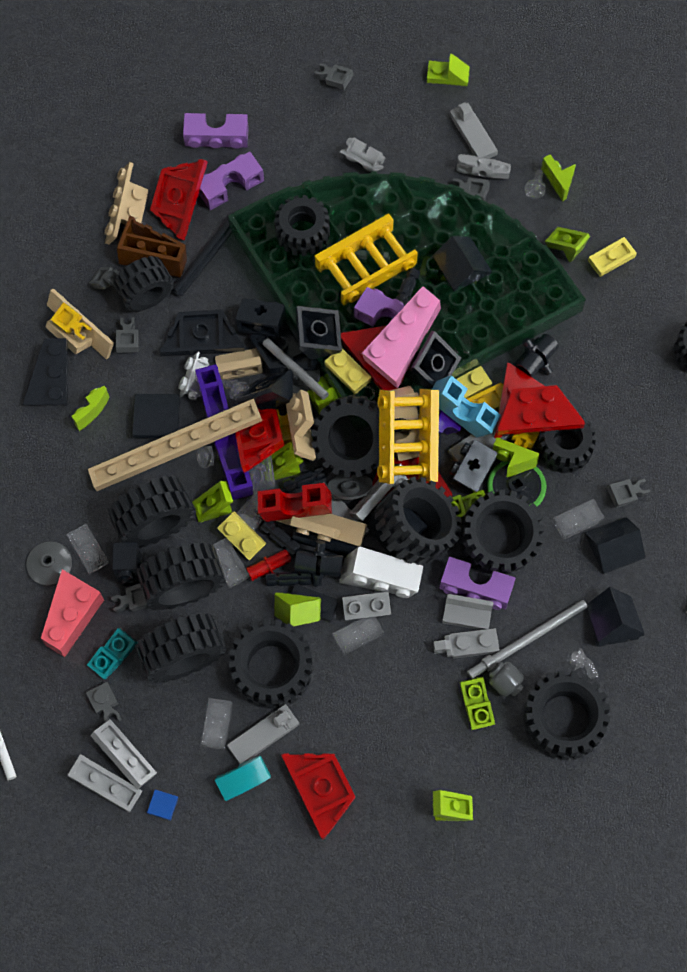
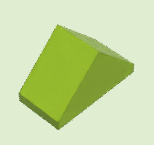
[274,592,321,626]

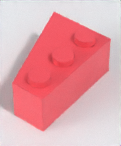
[41,569,104,657]

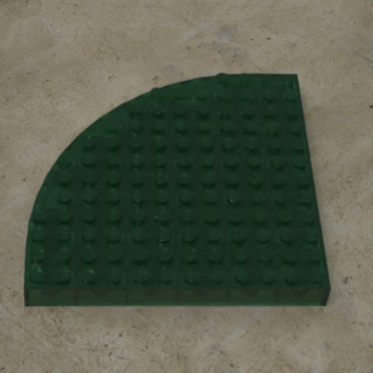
[228,171,586,432]

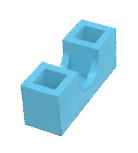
[432,376,501,438]

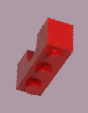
[258,483,332,522]

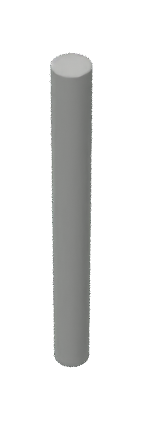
[263,338,329,400]

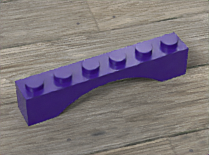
[195,364,253,500]

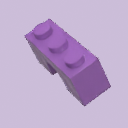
[183,113,248,149]
[199,152,264,210]
[354,287,404,327]
[440,557,516,610]

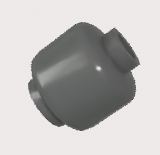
[488,661,524,697]

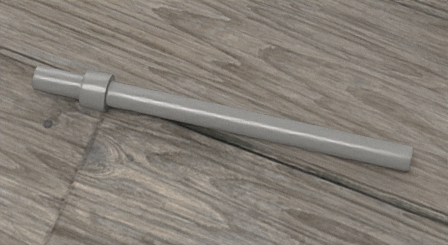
[467,600,588,679]

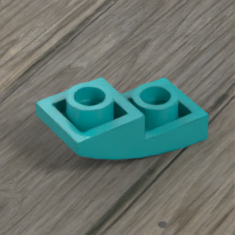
[87,628,138,679]
[215,755,271,801]

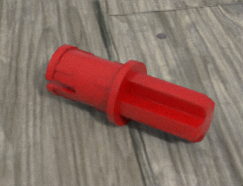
[246,550,291,581]

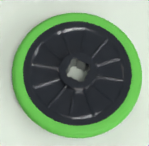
[487,461,546,506]

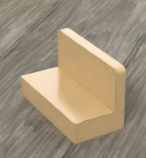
[215,349,263,381]

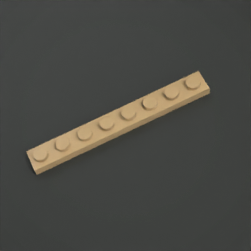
[88,399,263,491]

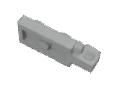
[433,628,500,659]

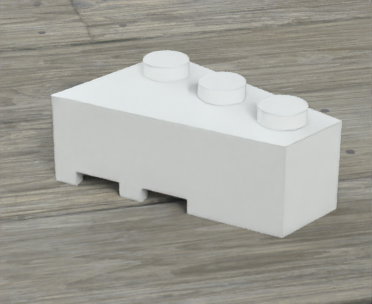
[339,547,423,598]

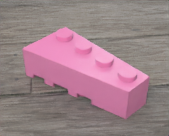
[362,287,441,388]

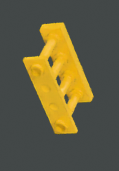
[315,214,418,305]
[377,389,439,484]

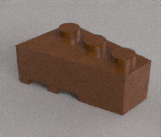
[117,215,187,277]

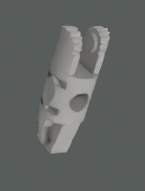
[456,154,511,179]

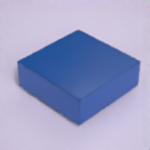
[147,790,178,821]

